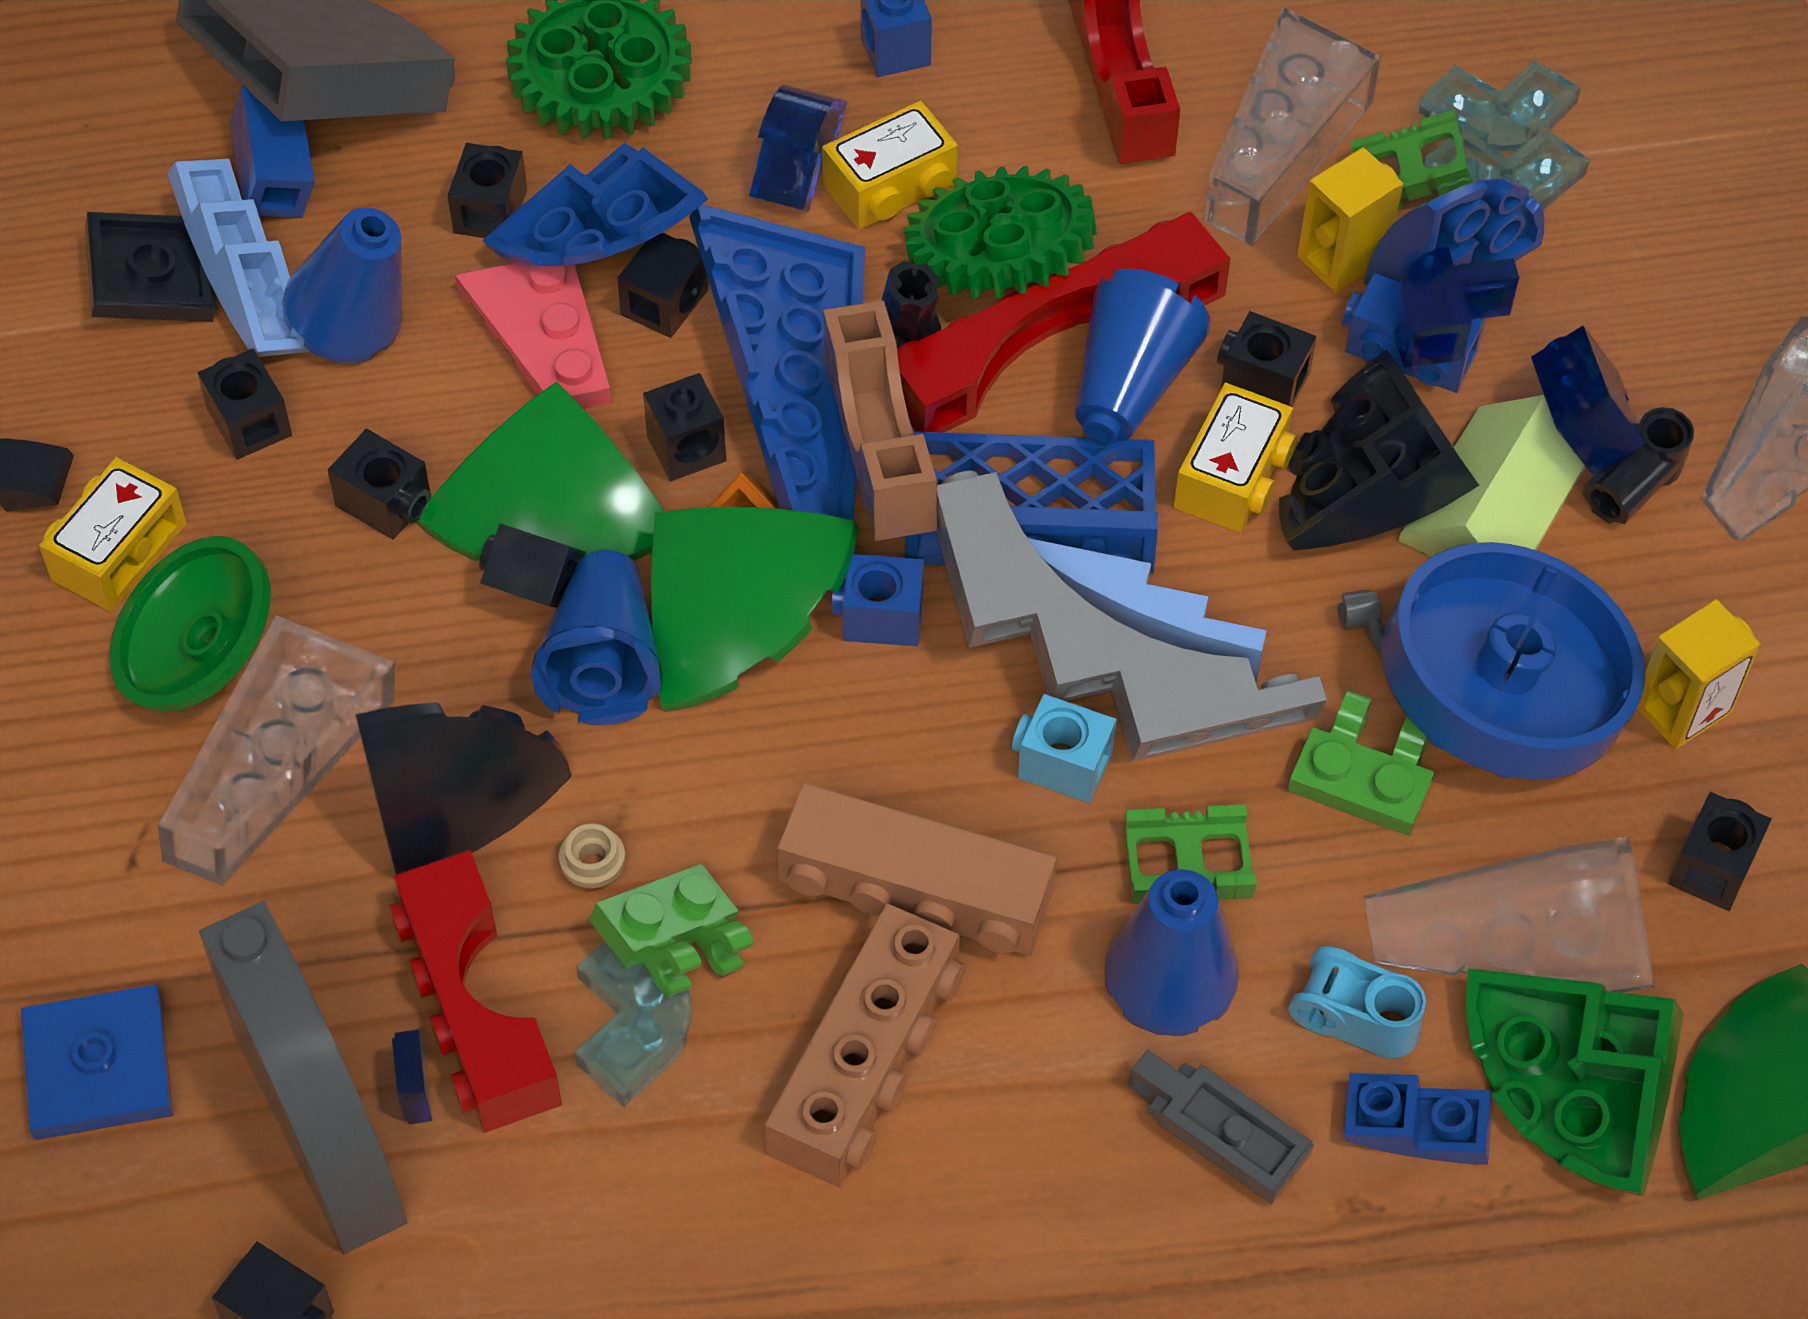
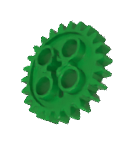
[506,0,692,140]
[904,166,1097,299]

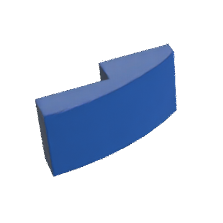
[1344,1073,1493,1165]

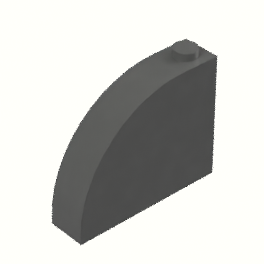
[176,0,455,121]
[199,901,407,1254]

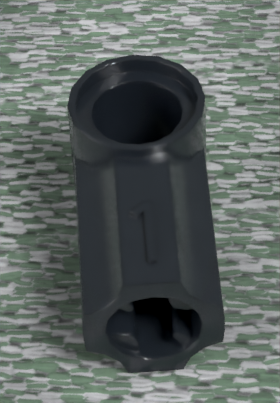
[881,261,941,349]
[1583,407,1694,525]

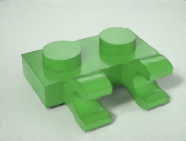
[1288,690,1435,836]
[589,864,754,997]

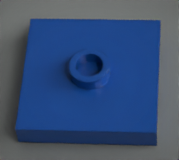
[21,984,173,1140]

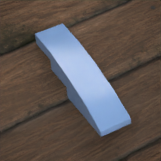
[167,159,309,357]
[1028,538,1267,682]

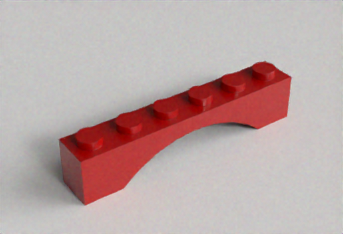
[897,211,1231,433]

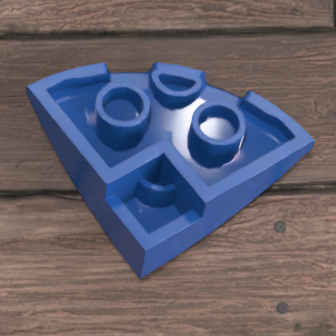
[482,142,708,266]
[1364,178,1545,299]

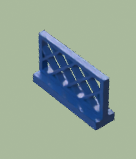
[905,432,1158,573]

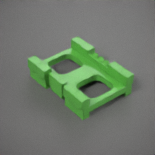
[1350,109,1473,210]
[1124,804,1257,904]

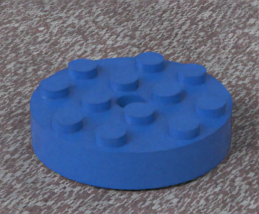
[1382,542,1645,779]

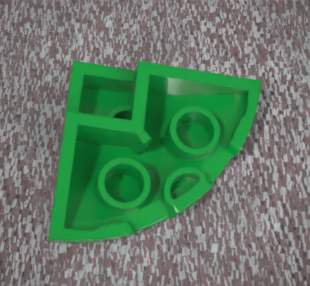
[417,381,665,561]
[651,507,859,712]
[1679,964,1808,1200]
[1466,968,1683,1196]

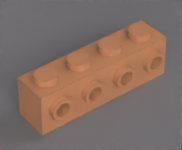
[777,783,1057,956]
[764,903,966,1188]

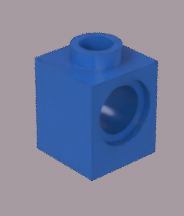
[860,0,932,78]
[831,554,924,647]

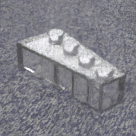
[1203,7,1381,246]
[158,615,395,886]

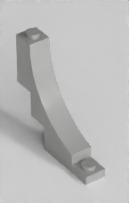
[936,471,1327,762]

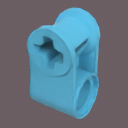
[1288,946,1426,1059]

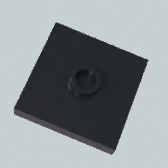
[85,212,215,322]

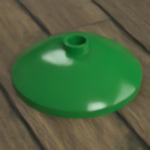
[110,536,271,713]

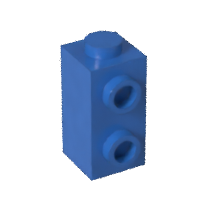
[230,86,315,218]
[1342,273,1487,393]

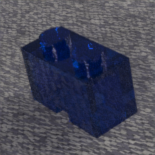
[1531,325,1646,474]

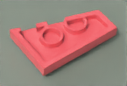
[455,262,612,409]

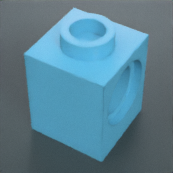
[1012,694,1117,804]

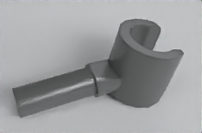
[1338,590,1384,661]

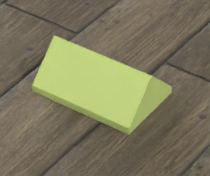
[1398,395,1590,557]

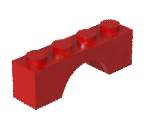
[1069,0,1181,164]
[388,850,562,1133]

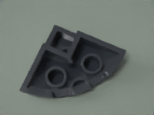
[1279,350,1480,551]
[355,703,572,875]

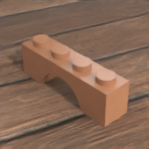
[823,300,937,541]

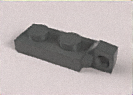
[1128,1049,1314,1205]

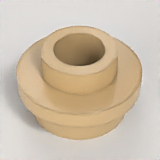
[559,824,625,888]

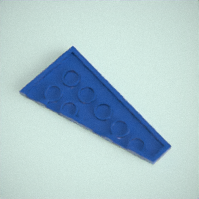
[689,204,865,520]

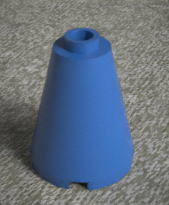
[282,207,403,363]
[1075,269,1211,444]
[531,550,662,725]
[1105,869,1239,1036]

